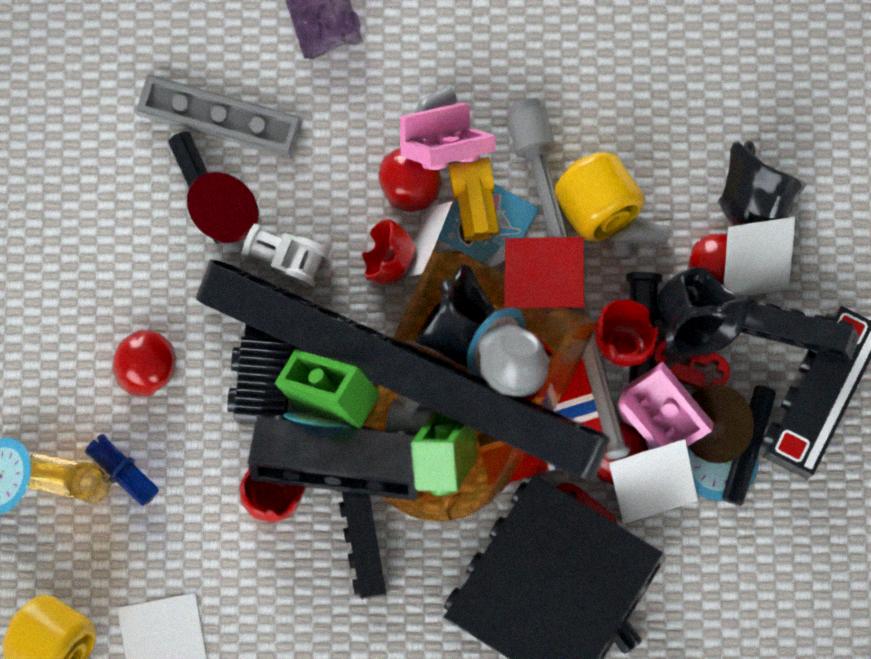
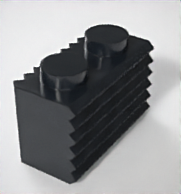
[227,336,293,425]

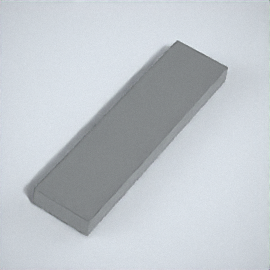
[136,74,303,158]

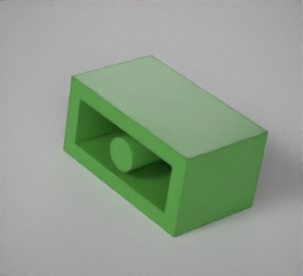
[275,349,381,429]
[411,412,477,496]

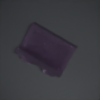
[285,0,362,60]

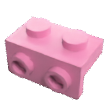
[400,103,496,170]
[618,362,714,450]

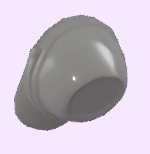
[480,325,551,397]

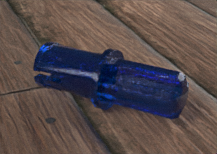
[85,434,159,506]

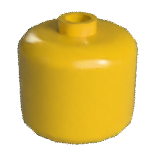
[554,152,645,242]
[2,595,97,659]

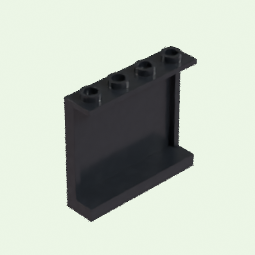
[444,475,665,659]

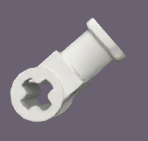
[241,223,330,289]

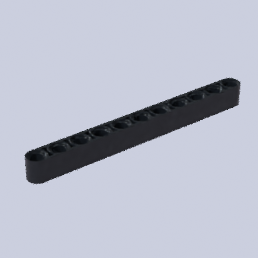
[195,259,611,480]

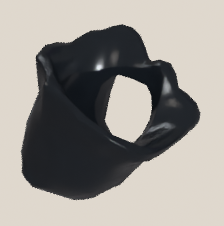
[718,141,806,226]
[414,263,497,369]
[658,267,749,358]

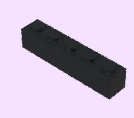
[741,298,860,360]
[337,491,387,600]

